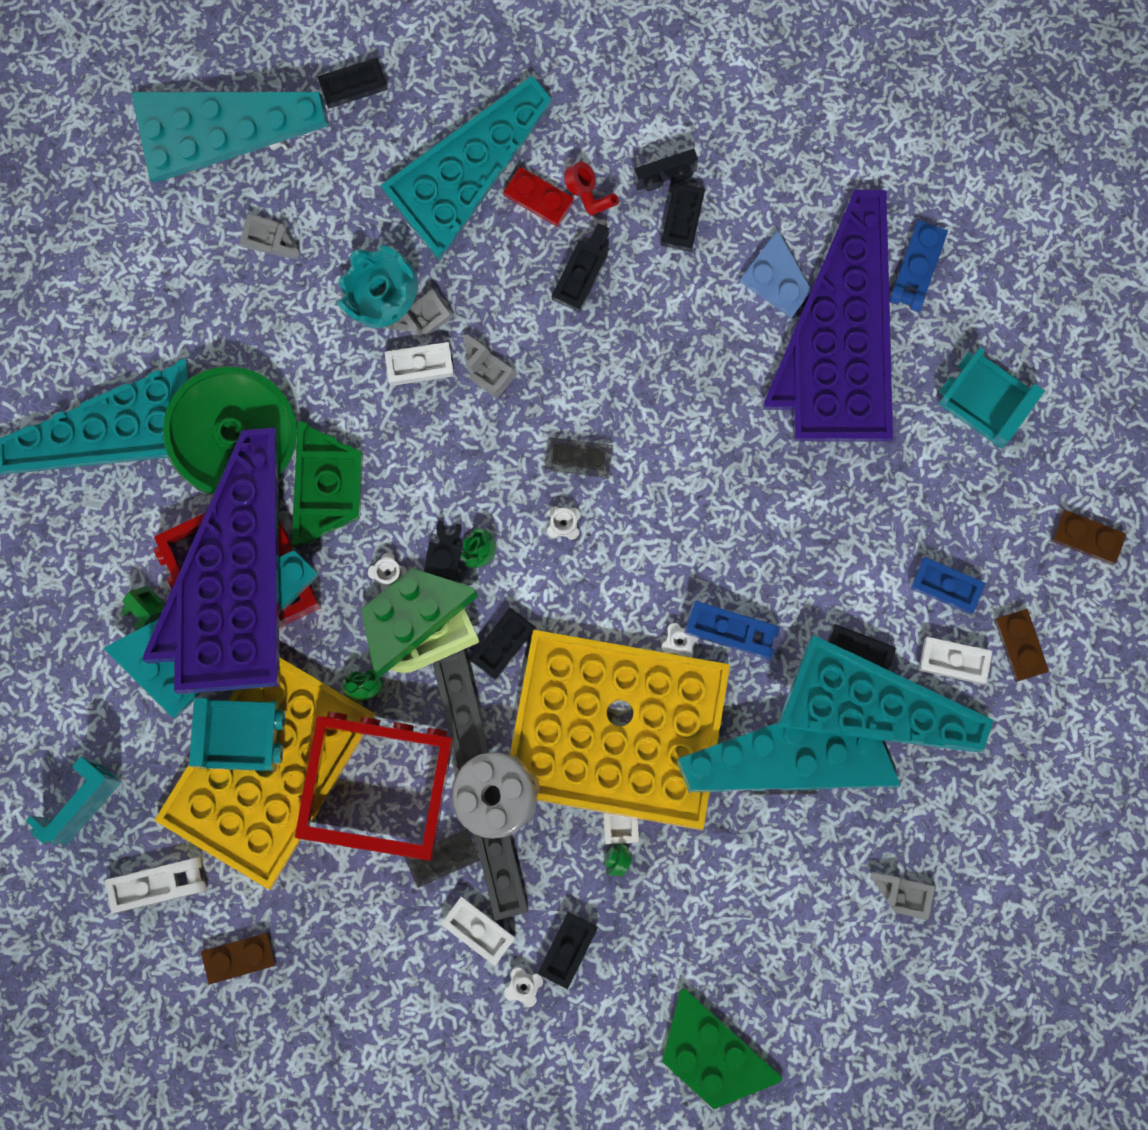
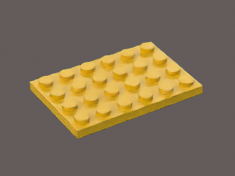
[154,657,377,890]

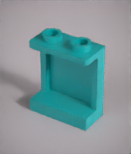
[938,347,1045,449]
[189,698,285,771]
[26,756,122,845]

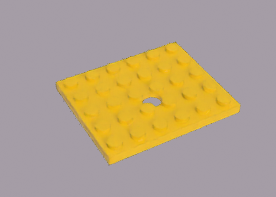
[510,630,730,831]

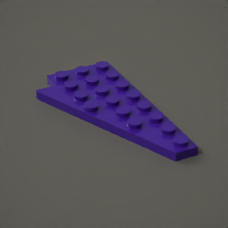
[763,190,893,442]
[143,428,280,694]

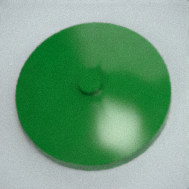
[163,366,297,496]

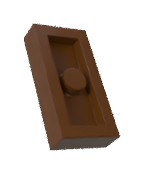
[1051,510,1127,565]
[994,609,1049,682]
[201,932,277,985]

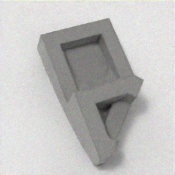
[239,213,299,259]
[385,289,454,335]
[463,334,517,399]
[871,872,936,921]

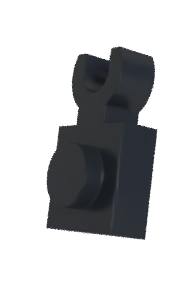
[424,521,462,581]

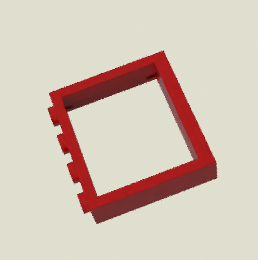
[153,512,321,628]
[294,711,454,861]

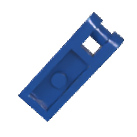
[889,220,948,312]
[684,601,780,660]

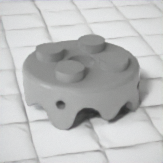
[451,752,540,839]

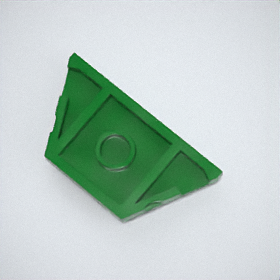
[292,421,363,547]
[361,568,479,678]
[662,988,783,1109]

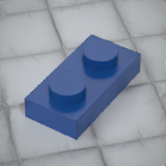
[910,557,986,615]

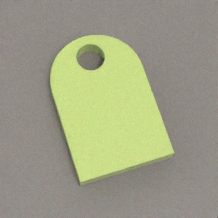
[390,608,479,673]

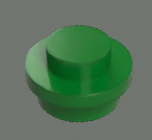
[603,843,633,877]

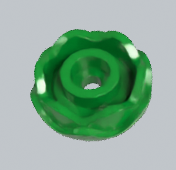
[460,529,497,568]
[341,669,383,701]

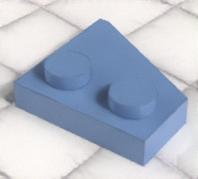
[740,231,812,318]

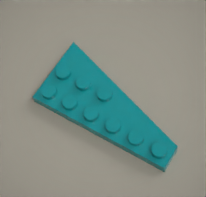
[380,75,552,262]
[131,92,330,183]
[0,358,190,475]
[103,550,319,719]
[776,635,994,753]
[677,723,901,793]

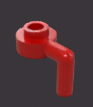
[564,161,619,215]

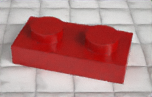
[503,167,574,228]

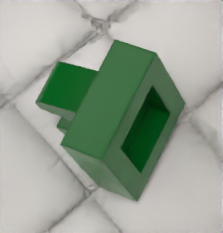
[122,585,165,629]

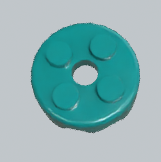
[337,245,418,328]

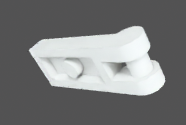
[105,857,207,914]

